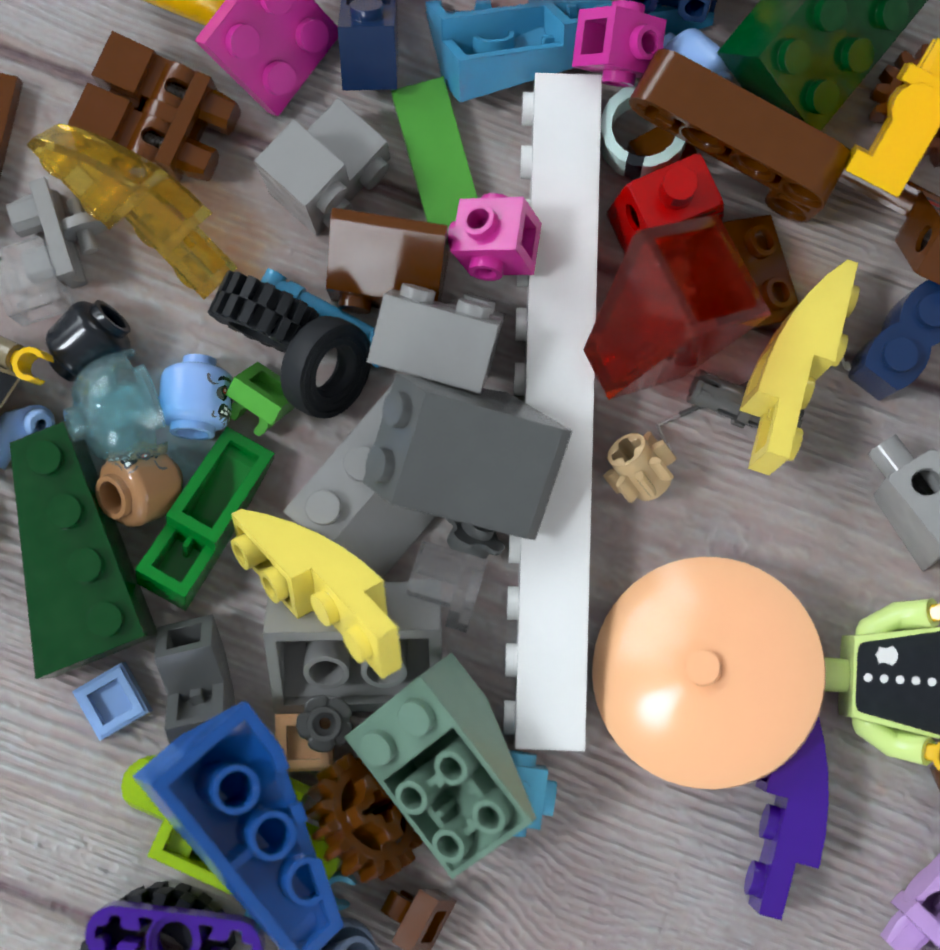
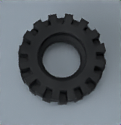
[208,270,319,353]

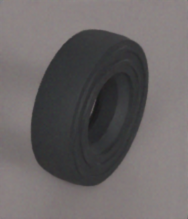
[280,316,371,419]

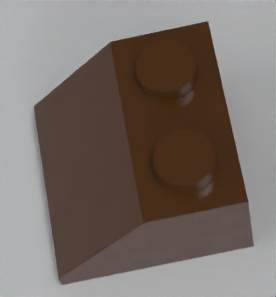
[326,207,449,314]

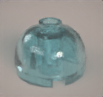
[63,348,168,463]

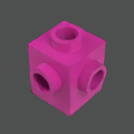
[572,0,667,87]
[448,193,542,281]

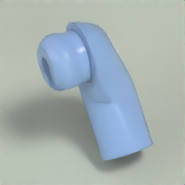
[0,405,56,470]

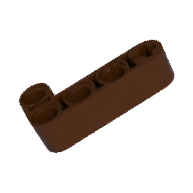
[629,49,851,223]

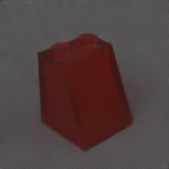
[583,214,772,400]

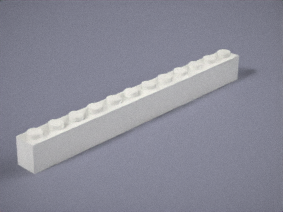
[503,73,602,751]

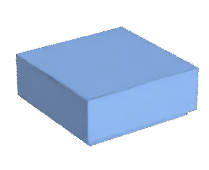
[72,662,153,741]

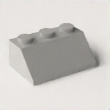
[283,384,436,579]
[263,581,442,713]

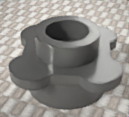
[447,519,505,562]

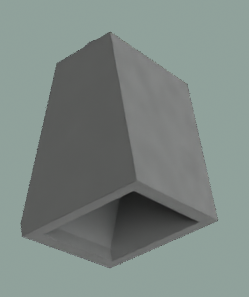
[363,373,572,540]

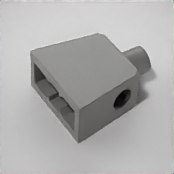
[868,435,940,572]

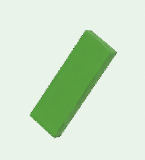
[391,77,478,230]

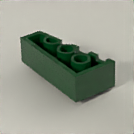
[10,421,157,680]

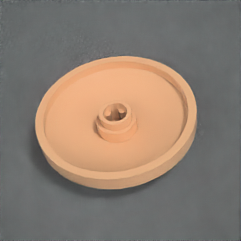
[592,557,826,790]

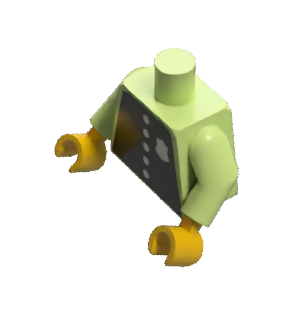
[824,599,940,771]

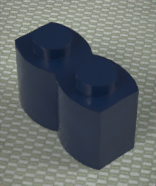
[848,280,940,401]

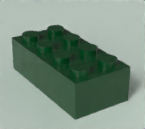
[717,0,928,131]

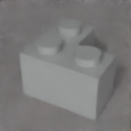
[254,98,390,237]
[367,283,506,393]

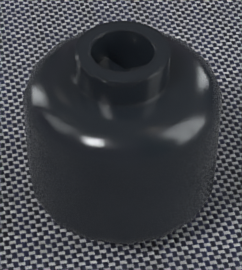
[46,300,130,384]

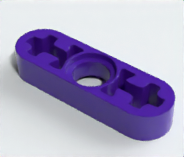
[85,900,265,950]

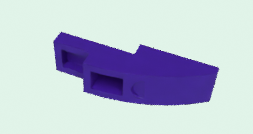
[744,717,829,921]

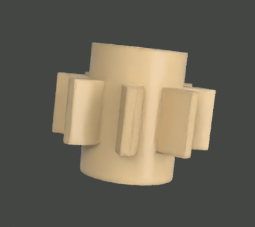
[603,431,676,503]

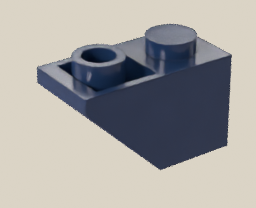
[338,0,399,91]

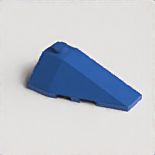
[132,701,344,950]

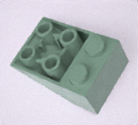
[344,652,537,879]

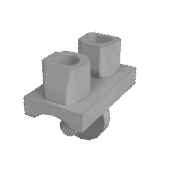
[6,177,107,289]

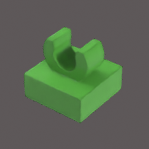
[225,362,295,436]

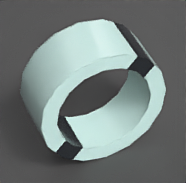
[600,83,686,180]

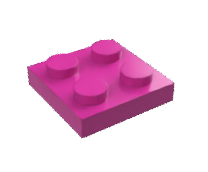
[194,0,338,116]

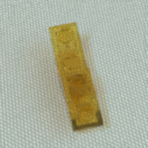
[27,123,238,299]

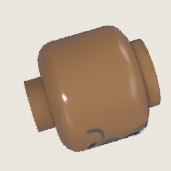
[95,446,183,527]

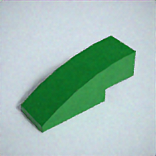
[135,426,275,611]

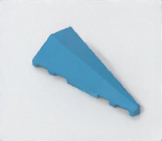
[426,0,715,103]

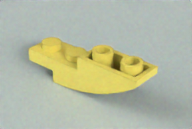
[739,259,860,476]
[231,509,402,679]

